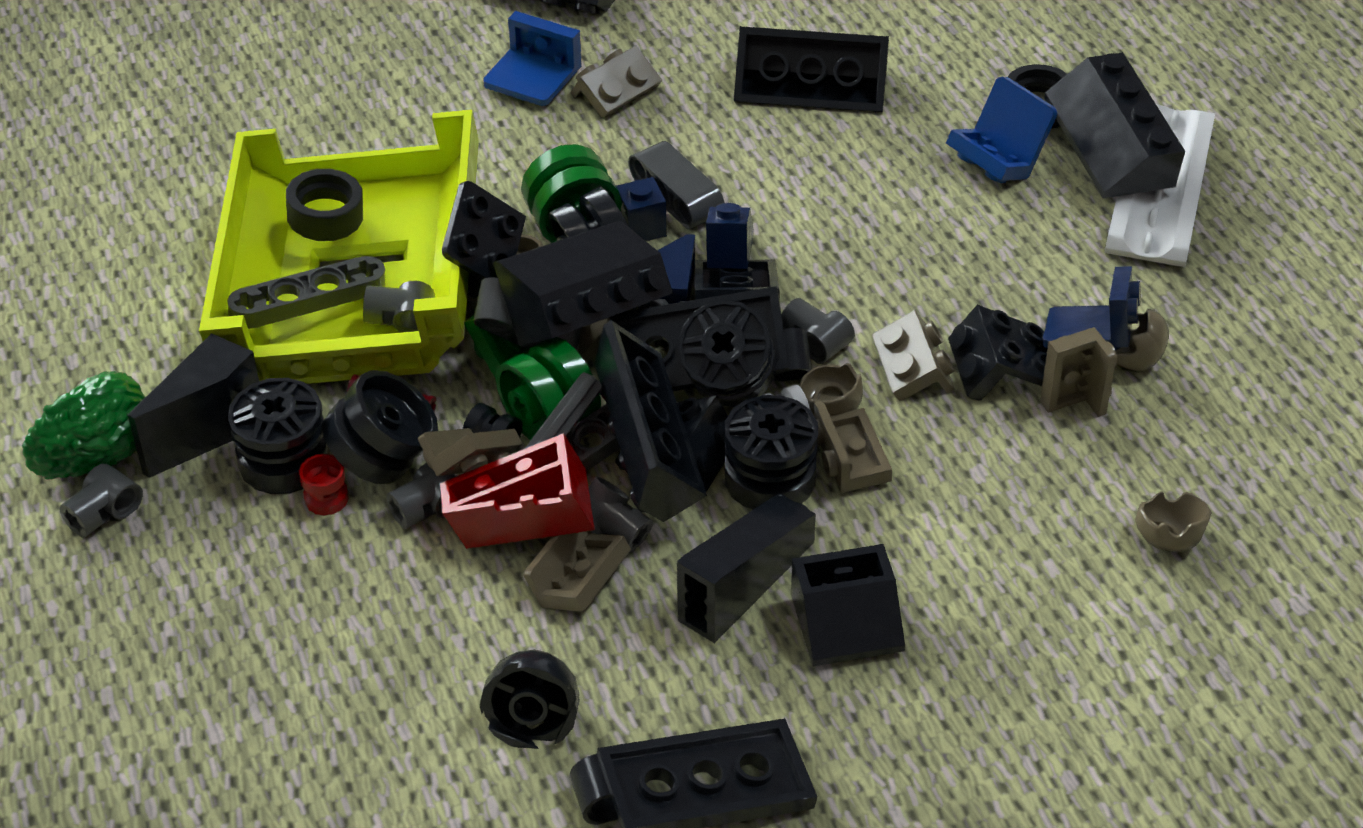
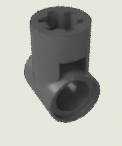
[363,280,435,333]
[781,298,855,364]
[59,463,143,538]
[386,463,456,529]
[589,476,653,553]

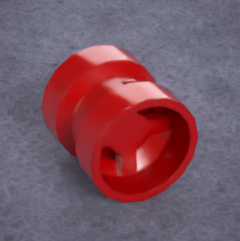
[299,454,349,516]

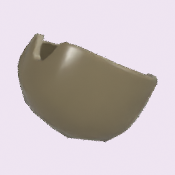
[1116,308,1169,372]
[799,363,863,416]
[1135,491,1212,552]

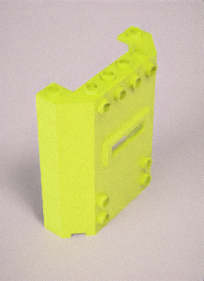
[199,110,479,384]

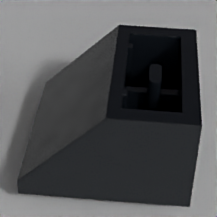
[791,544,905,667]

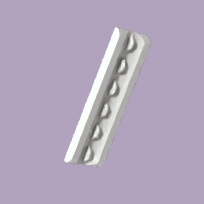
[1105,103,1215,267]

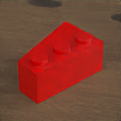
[440,433,595,549]

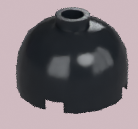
[480,649,580,749]

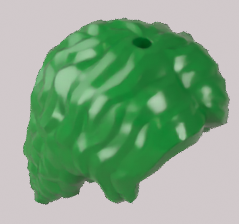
[22,371,145,480]

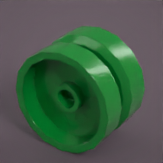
[521,144,622,243]
[495,337,601,441]

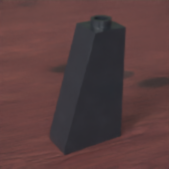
[677,493,816,644]

